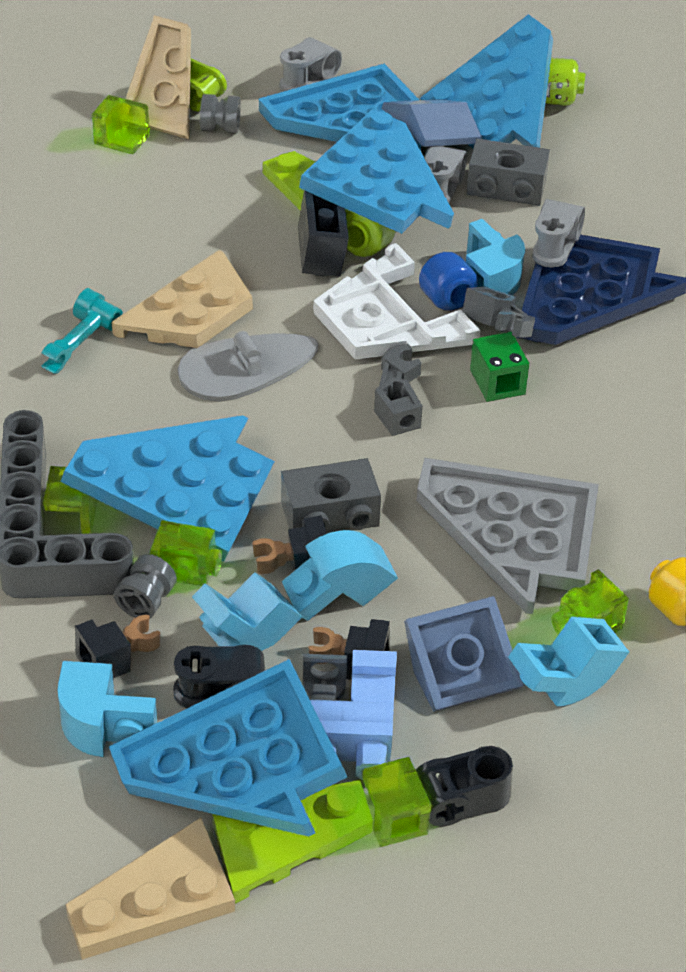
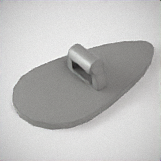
[178,331,318,402]

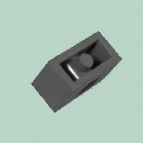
[467,138,550,206]
[281,458,381,534]

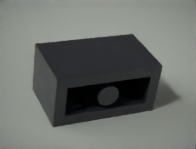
[297,190,349,277]

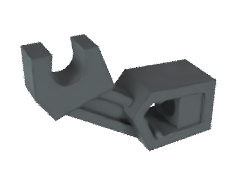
[462,287,535,338]
[374,344,423,436]

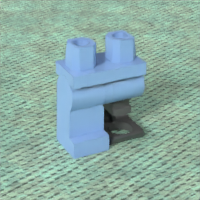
[302,650,397,781]

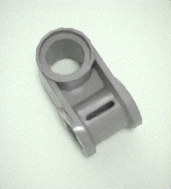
[280,37,342,92]
[425,146,467,203]
[532,199,585,267]

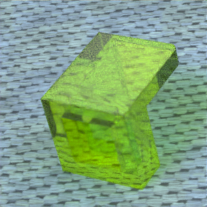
[92,95,150,154]
[43,466,97,534]
[362,757,431,848]

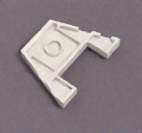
[313,243,480,359]

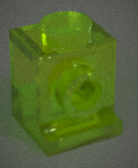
[149,520,222,586]
[551,569,629,635]

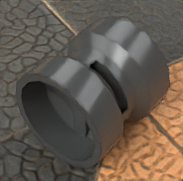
[200,94,241,133]
[114,554,177,619]

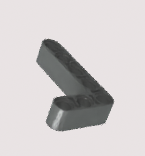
[0,410,134,599]

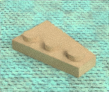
[119,15,191,140]

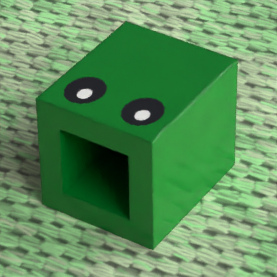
[470,332,530,402]

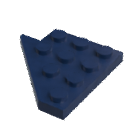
[516,235,686,345]

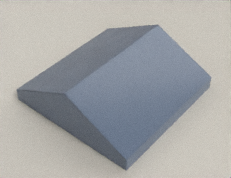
[382,99,481,147]
[404,596,525,712]

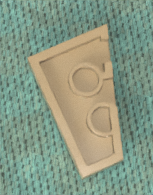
[66,818,235,960]

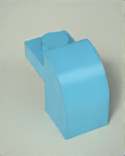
[466,219,525,295]
[282,530,398,621]
[192,572,302,651]
[508,617,629,706]
[58,661,157,757]

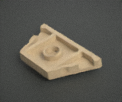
[111,250,253,348]

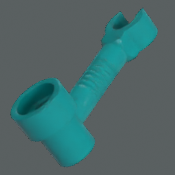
[41,288,123,374]

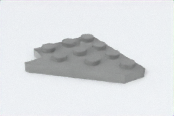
[416,458,599,614]

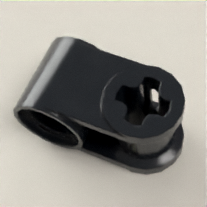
[173,644,265,709]
[412,746,513,827]

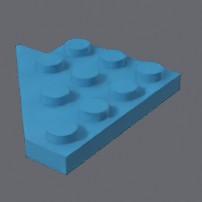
[420,14,553,149]
[259,63,421,151]
[299,109,454,234]
[61,415,275,562]
[109,659,347,837]

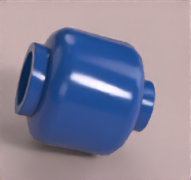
[419,252,478,311]

